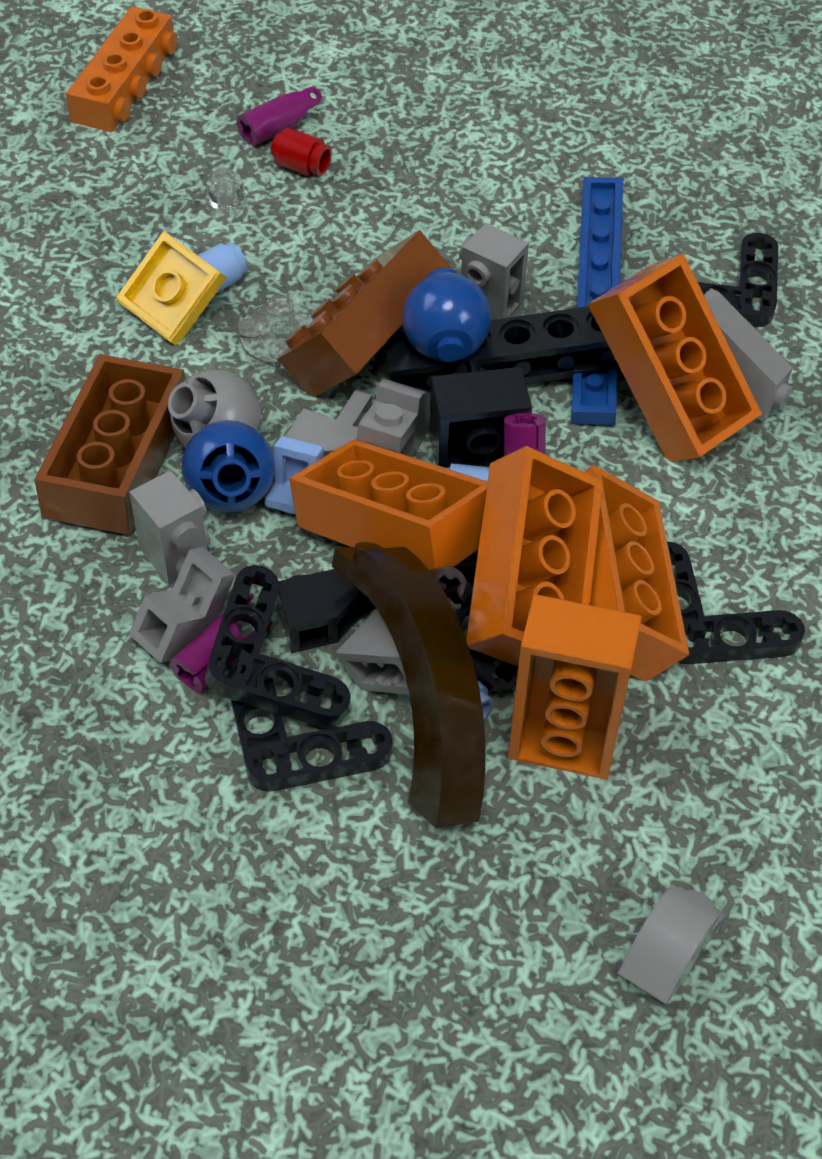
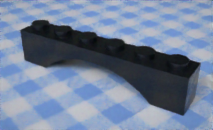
[276,551,478,654]

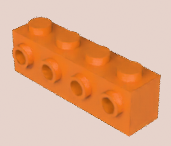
[66,6,178,132]

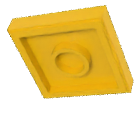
[115,231,227,345]

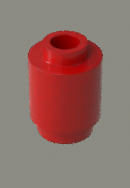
[271,127,332,177]

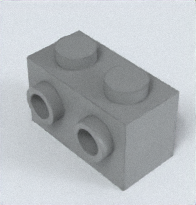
[459,223,529,320]
[129,470,211,585]

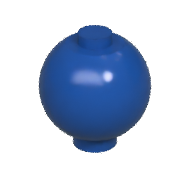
[402,268,491,362]
[182,420,275,513]

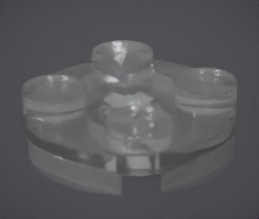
[238,296,313,371]

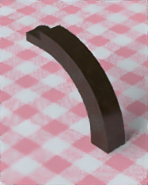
[332,542,485,829]

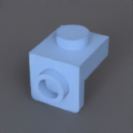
[264,436,324,514]

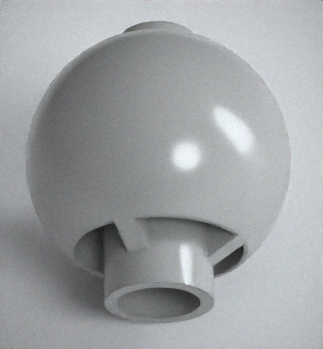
[168,369,261,448]

